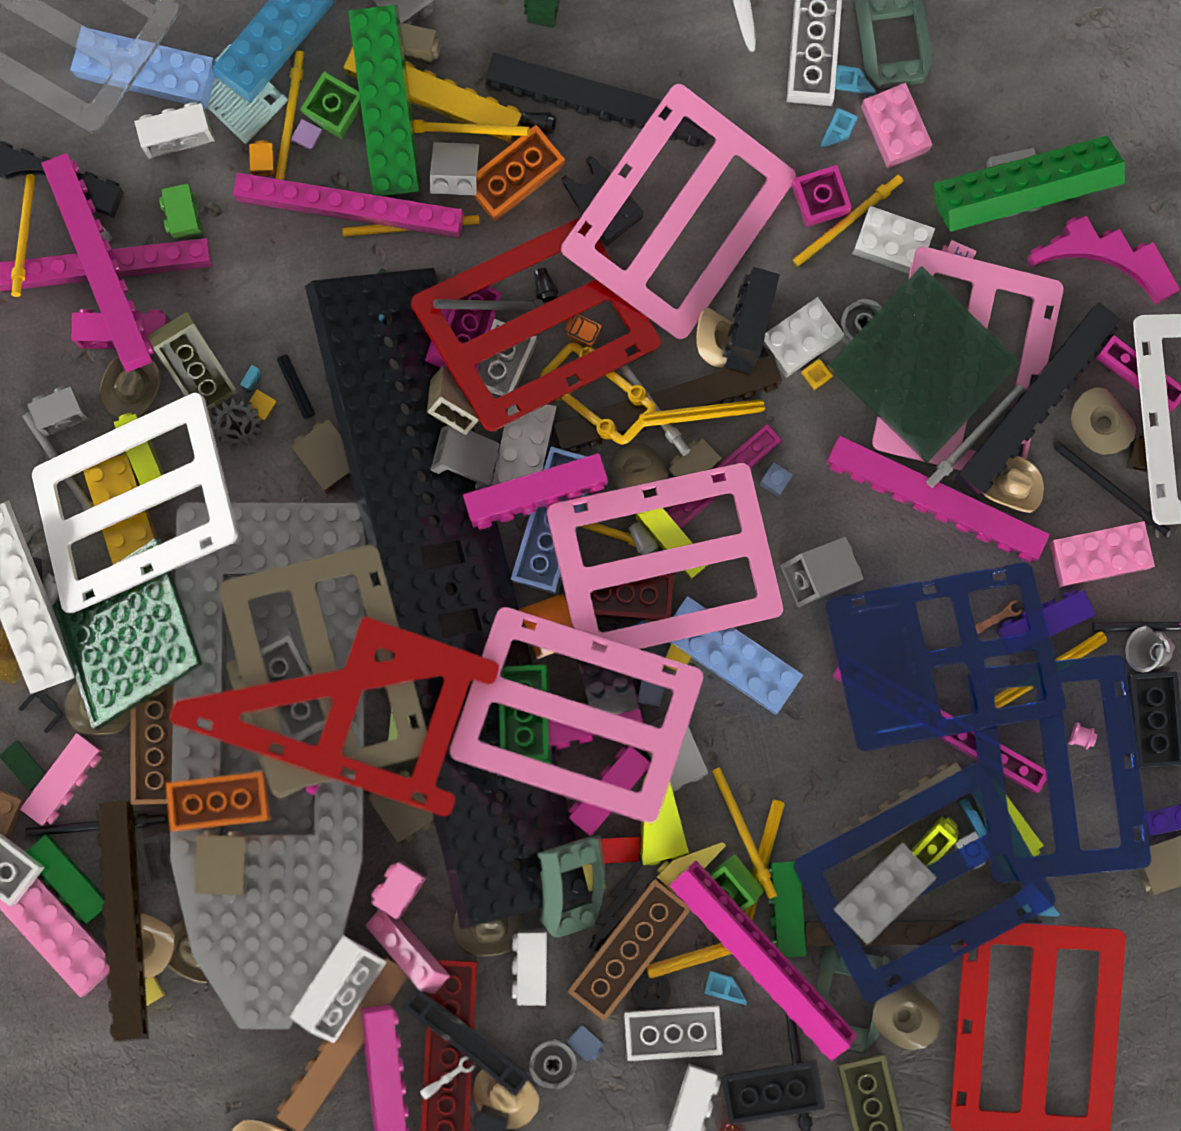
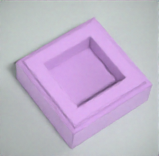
[291,119,323,151]

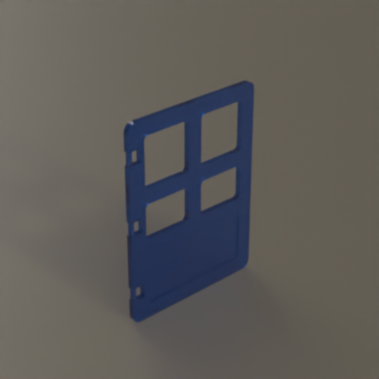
[825,563,1066,751]

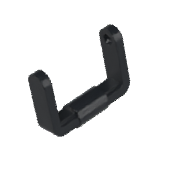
[19,691,63,733]

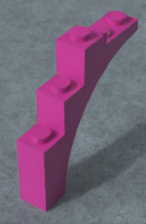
[1027,215,1180,305]

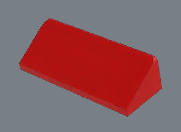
[570,837,641,865]

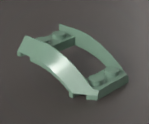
[854,0,932,89]
[538,834,605,937]
[816,946,893,1054]

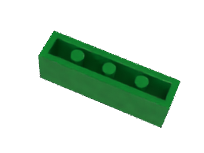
[26,835,105,924]
[766,861,807,957]

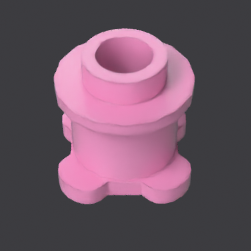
[1068,722,1097,750]

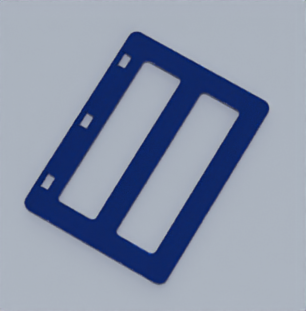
[967,655,1151,883]
[794,764,1056,1003]

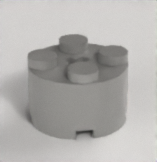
[839,299,888,350]
[529,1039,577,1089]

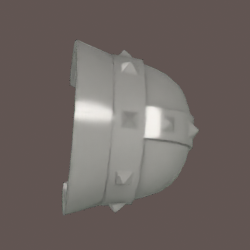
[1125,626,1175,673]

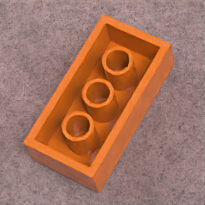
[472,125,565,223]
[166,772,271,831]

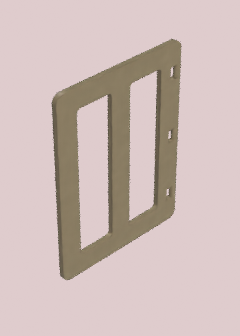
[219,545,427,794]

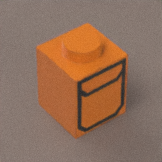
[565,314,602,348]

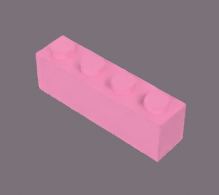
[20,733,103,826]
[365,908,450,993]

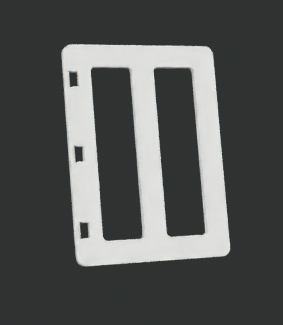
[1133,314,1181,525]
[32,393,238,613]

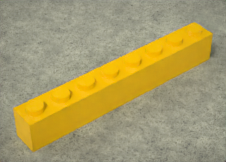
[344,47,522,144]

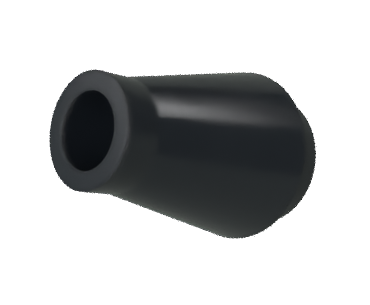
[521,112,557,135]
[534,268,558,302]

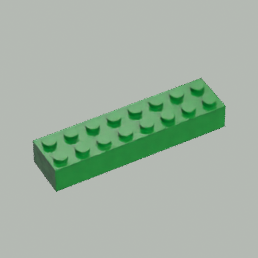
[348,5,422,196]
[933,135,1125,232]

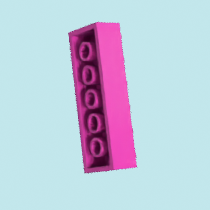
[463,453,608,529]

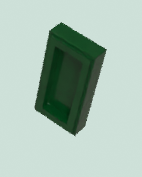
[0,741,46,791]

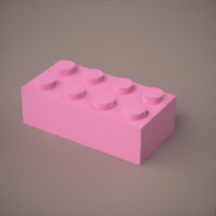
[1049,521,1155,588]
[371,861,428,919]

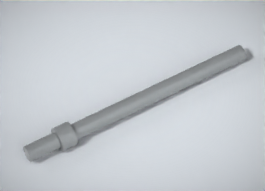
[619,365,690,456]
[926,384,1025,488]
[22,412,94,512]

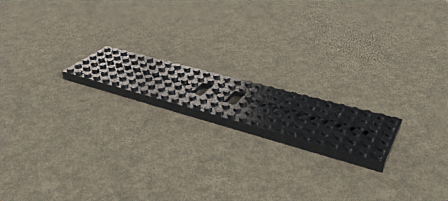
[305,268,590,929]

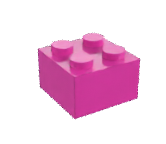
[792,165,852,228]

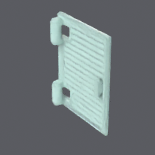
[207,44,288,144]

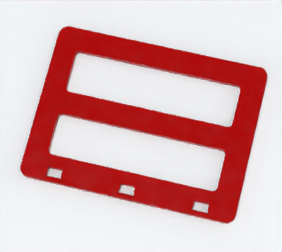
[411,218,661,431]
[950,919,1126,1131]

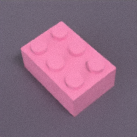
[861,83,933,169]

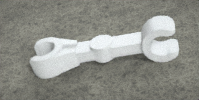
[421,1056,475,1099]

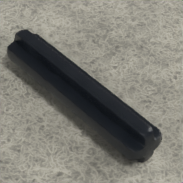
[277,354,315,419]

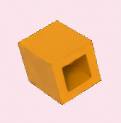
[249,140,276,176]

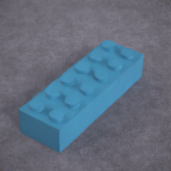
[213,0,335,103]

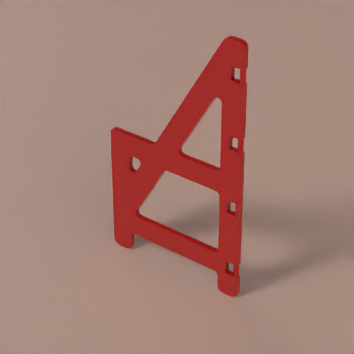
[170,617,499,816]

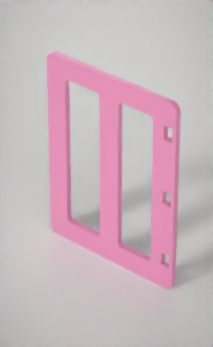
[561,84,796,339]
[872,247,1064,471]
[547,463,783,653]
[450,607,703,823]

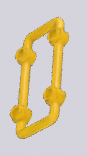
[540,342,657,445]

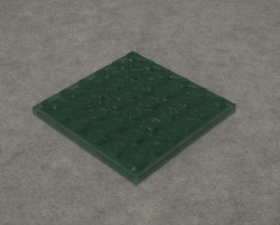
[827,266,1020,463]
[53,538,203,730]

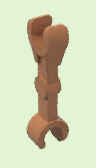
[968,600,1023,637]

